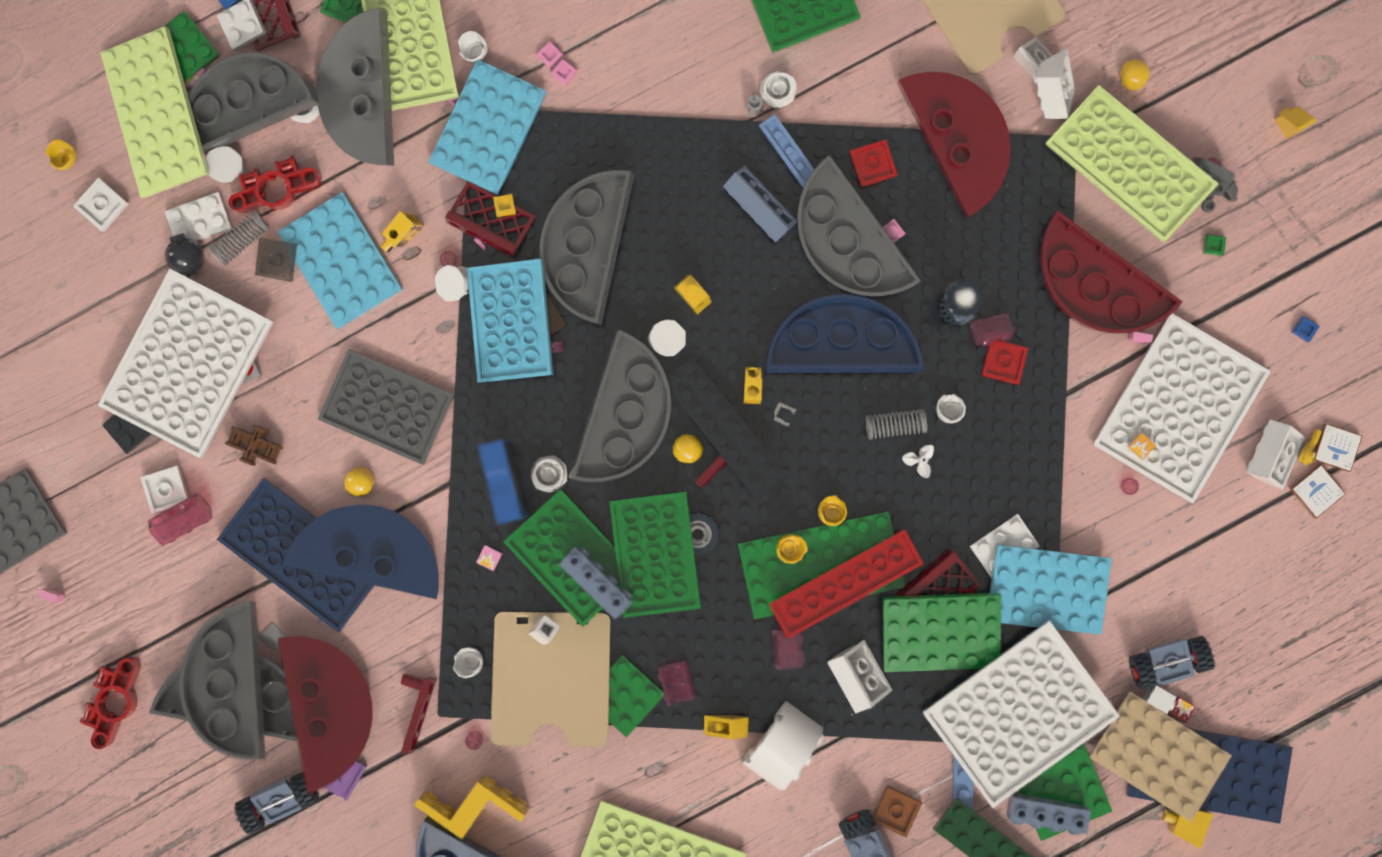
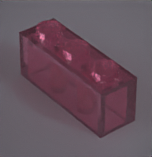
[148,492,213,546]

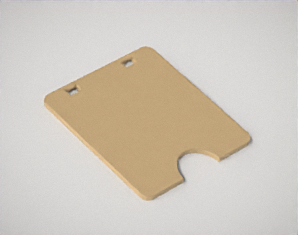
[922,0,1065,75]
[491,612,610,747]

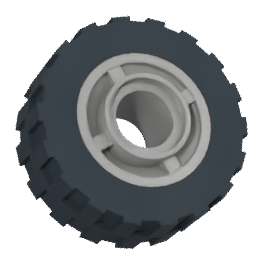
[690,513,720,556]

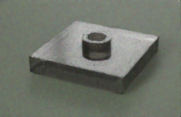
[255,237,297,282]

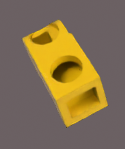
[743,367,762,404]

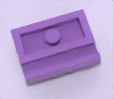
[324,760,367,801]

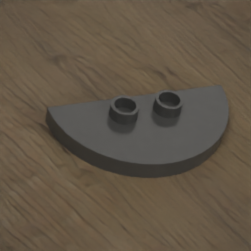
[316,8,394,166]
[188,53,320,155]
[798,155,921,296]
[540,170,634,325]
[569,330,671,482]
[180,601,266,760]
[149,655,297,741]

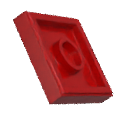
[849,139,898,188]
[981,338,1028,385]

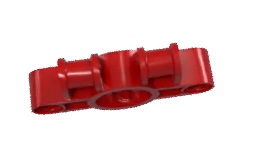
[228,155,322,214]
[79,657,141,750]

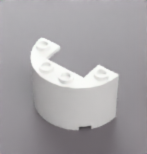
[741,701,824,790]

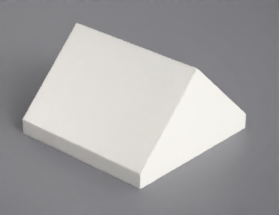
[1014,37,1052,80]

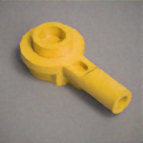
[1299,429,1322,466]

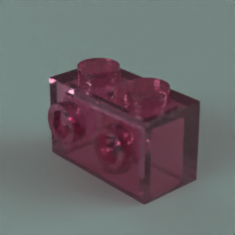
[772,629,805,670]

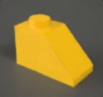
[1275,106,1317,139]
[704,715,748,740]

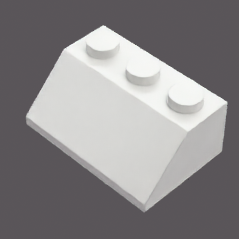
[1034,49,1076,119]
[1247,420,1306,490]
[827,640,892,713]

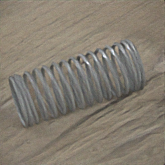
[210,210,269,265]
[866,409,927,440]

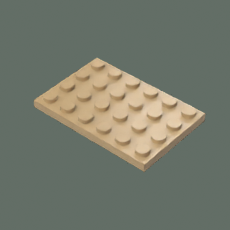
[1089,691,1231,822]

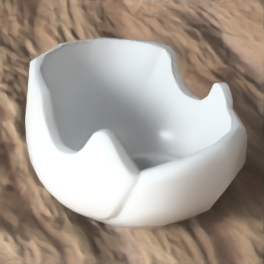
[458,30,488,63]
[936,394,966,423]
[453,647,483,678]

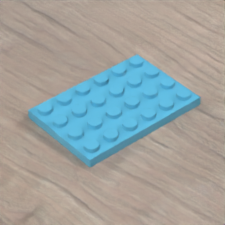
[428,59,547,195]
[277,192,403,329]
[467,259,553,383]
[990,544,1112,635]

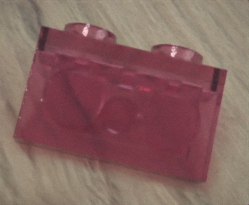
[970,313,1016,346]
[658,660,696,706]

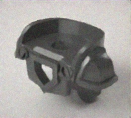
[1191,157,1238,213]

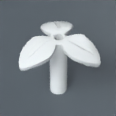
[902,445,934,478]

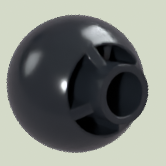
[165,233,205,277]

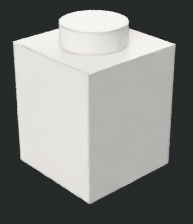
[528,615,560,645]
[1142,685,1176,714]

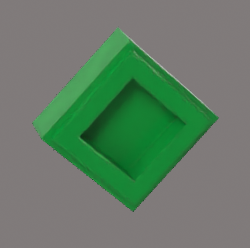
[1203,234,1226,256]

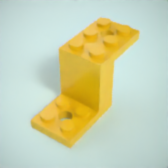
[414,775,529,839]

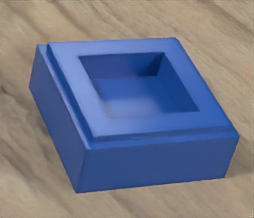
[1291,316,1320,343]

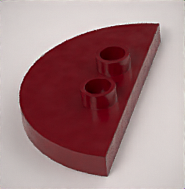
[897,72,1011,219]
[1040,211,1183,334]
[278,636,373,794]

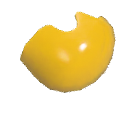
[1120,59,1150,91]
[45,139,77,171]
[672,434,704,463]
[344,466,375,497]
[818,495,847,526]
[776,534,807,564]

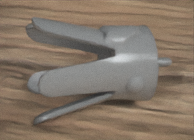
[744,95,763,117]

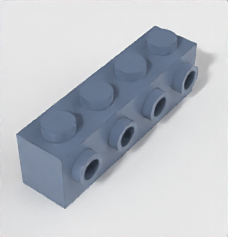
[723,166,797,242]
[559,547,634,619]
[1006,793,1091,835]

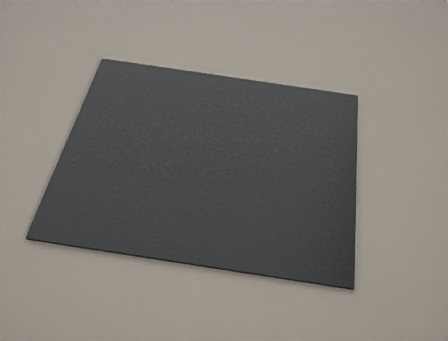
[437,111,1076,742]

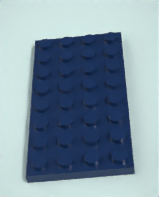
[216,478,375,633]
[1126,728,1293,824]

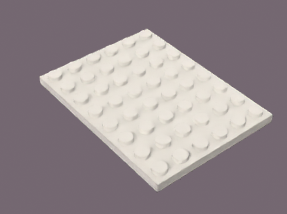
[98,269,274,458]
[1092,313,1271,503]
[923,621,1120,808]

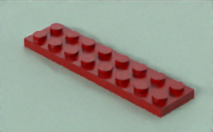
[769,530,923,639]

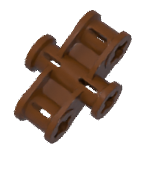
[225,424,284,466]

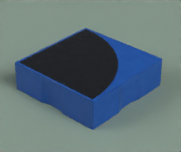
[479,440,529,524]

